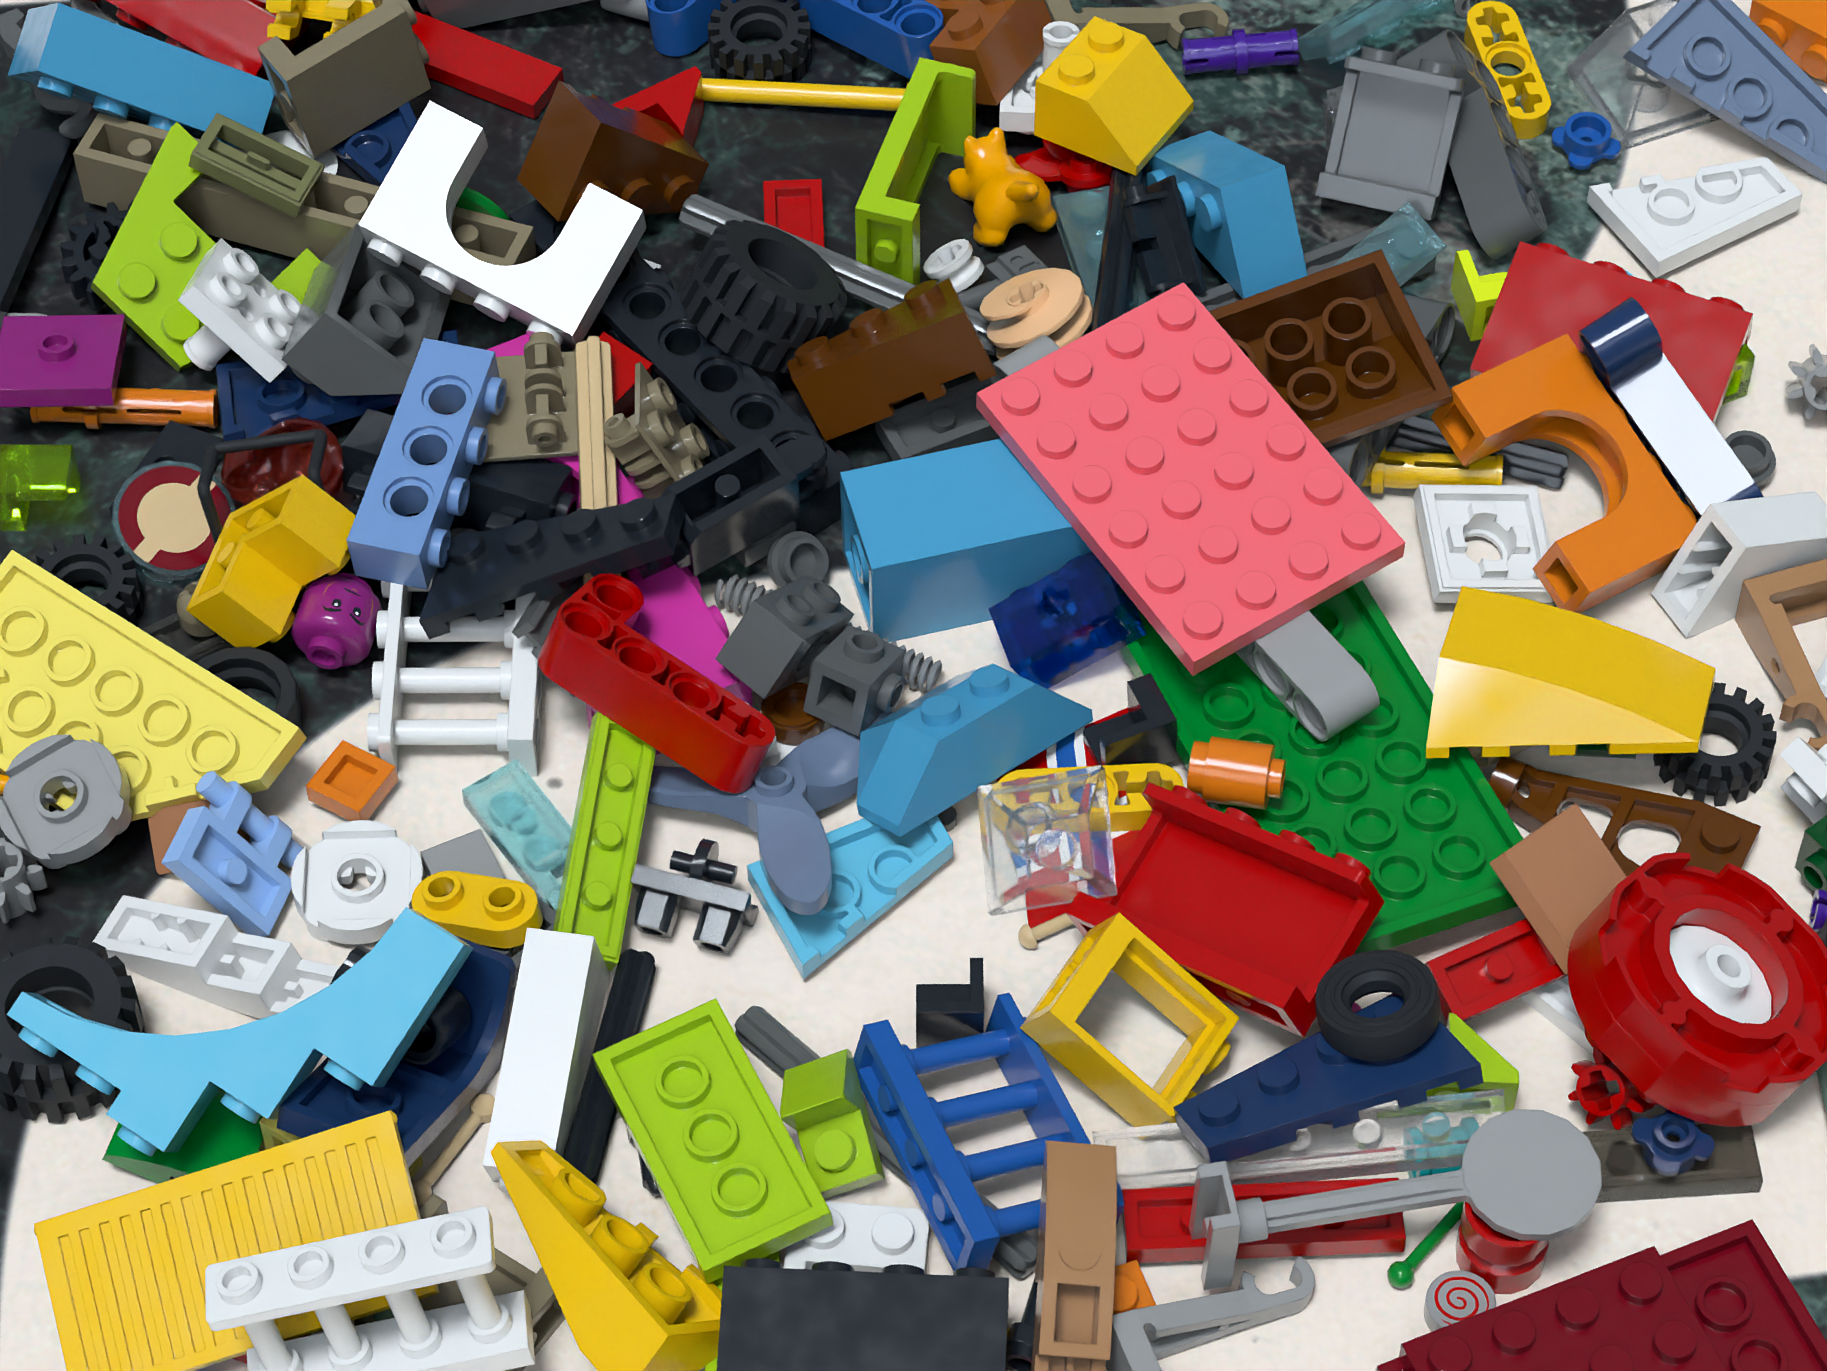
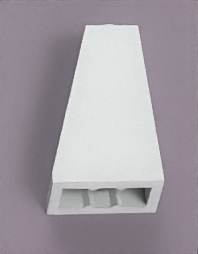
[483,928,610,1193]

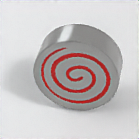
[1424,1270,1496,1332]

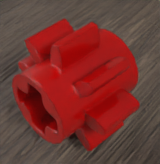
[1568,1048,1655,1130]

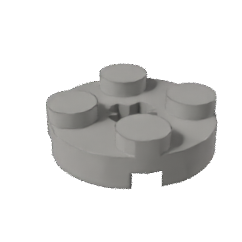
[0,735,132,869]

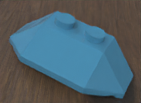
[857,663,1093,837]

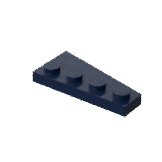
[216,330,459,455]
[1173,993,1484,1163]

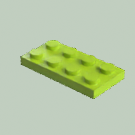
[592,998,834,1284]

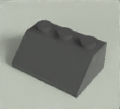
[281,223,451,396]

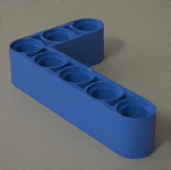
[645,0,945,79]

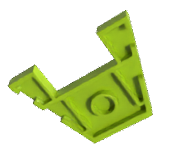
[91,122,321,372]

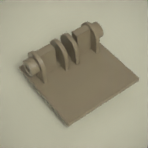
[454,332,578,462]
[603,362,710,499]

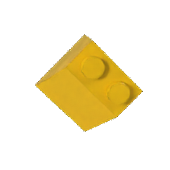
[1034,16,1194,176]

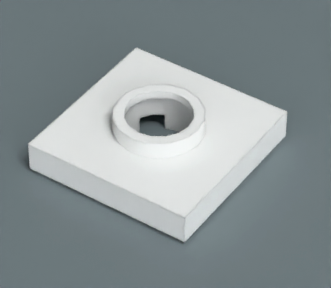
[1413,484,1553,603]

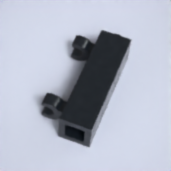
[342,409,579,531]

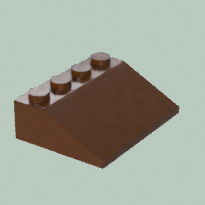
[1209,249,1453,448]

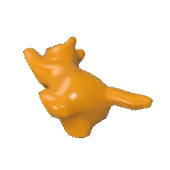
[948,127,1058,248]

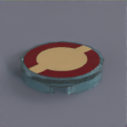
[111,460,236,583]

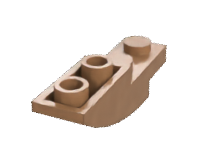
[1031,1140,1117,1371]

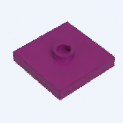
[0,314,127,408]

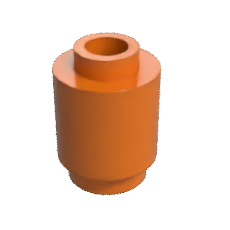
[1187,736,1286,810]

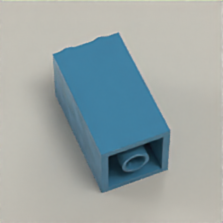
[840,438,1100,642]

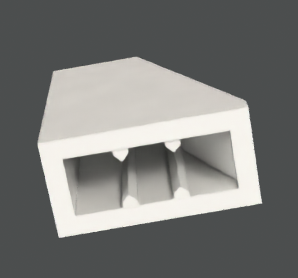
[1651,491,1827,637]

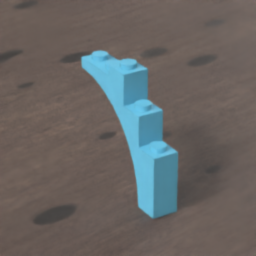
[7,907,474,1156]

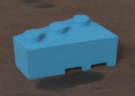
[1146,130,1308,299]

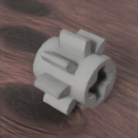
[1785,344,1827,419]
[0,838,47,923]

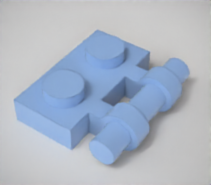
[161,771,303,937]

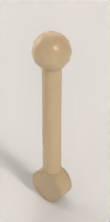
[411,1093,495,1206]

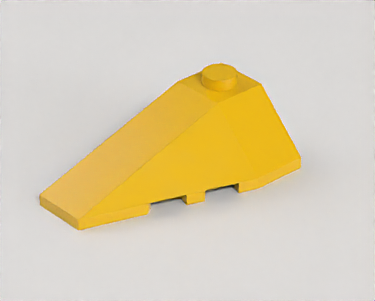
[490,1140,722,1371]

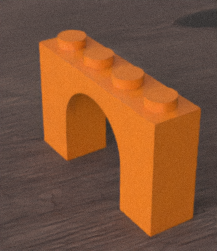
[1430,334,1697,614]

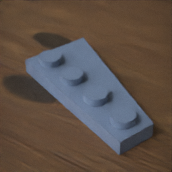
[1622,0,1827,184]

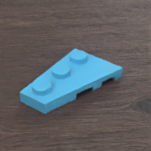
[747,815,953,980]

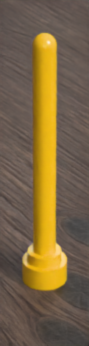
[702,78,909,111]

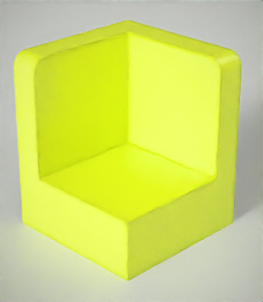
[1451,249,1508,341]

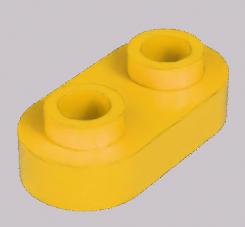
[411,871,543,948]

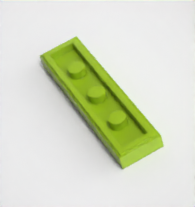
[553,711,656,971]

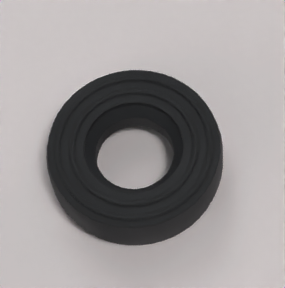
[1315,950,1441,1061]

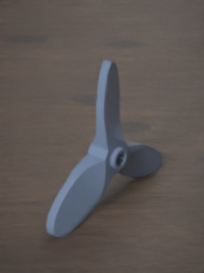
[647,712,893,915]

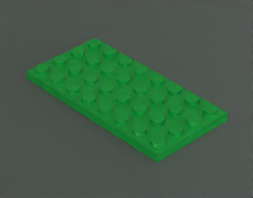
[1093,580,1523,954]

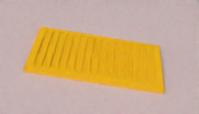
[34,1110,439,1371]

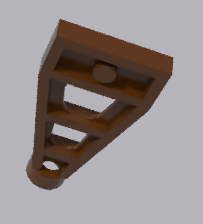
[1489,757,1761,876]

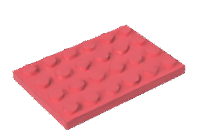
[976,282,1405,676]

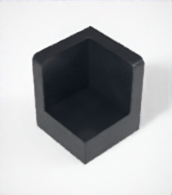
[1083,673,1178,766]
[916,958,984,1048]

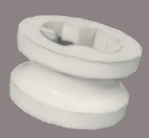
[923,239,984,293]

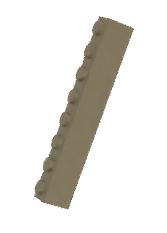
[73,113,537,306]

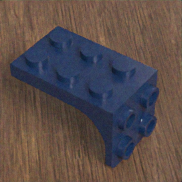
[276,935,516,1168]

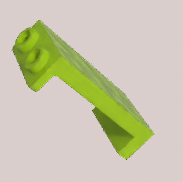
[855,57,976,286]

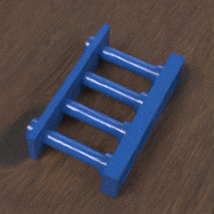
[853,992,1124,1271]

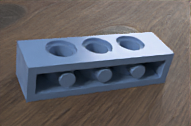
[346,338,507,590]

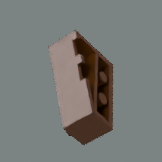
[517,81,709,221]
[787,278,997,442]

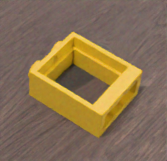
[1020,912,1240,1133]

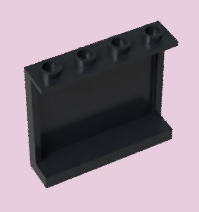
[717,1258,1009,1371]

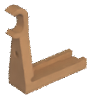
[1735,559,1827,751]

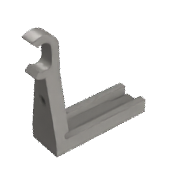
[1106,1256,1315,1371]

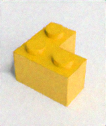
[186,475,356,648]

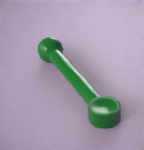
[1387,1202,1464,1288]

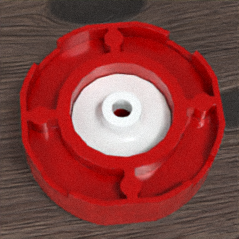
[1567,852,1827,1127]

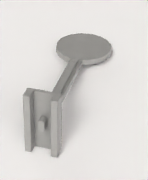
[1189,1109,1602,1290]

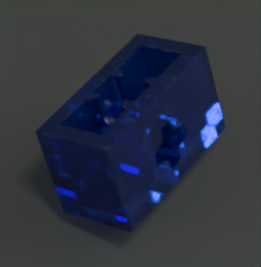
[988,551,1147,689]

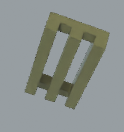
[188,113,325,219]

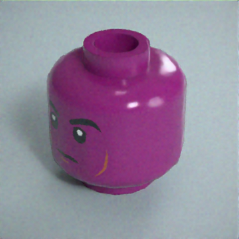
[291,573,383,669]

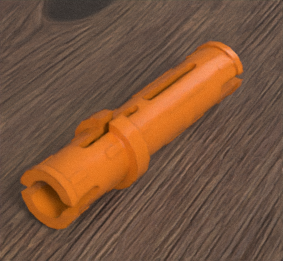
[30,388,219,429]

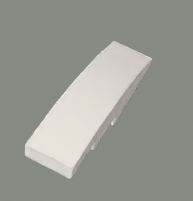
[93,895,340,1019]

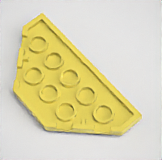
[0,550,307,821]

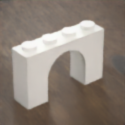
[358,101,646,350]

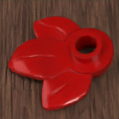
[1014,138,1112,198]

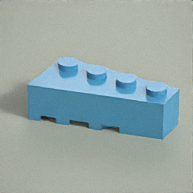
[8,3,274,151]

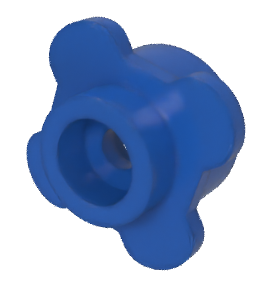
[1551,112,1621,170]

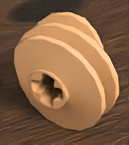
[979,268,1094,360]

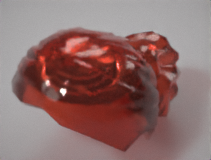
[221,417,344,505]

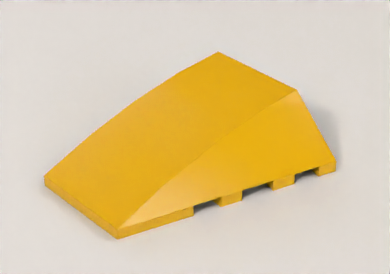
[1426,586,1716,758]

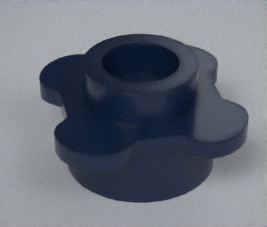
[1631,1108,1715,1176]

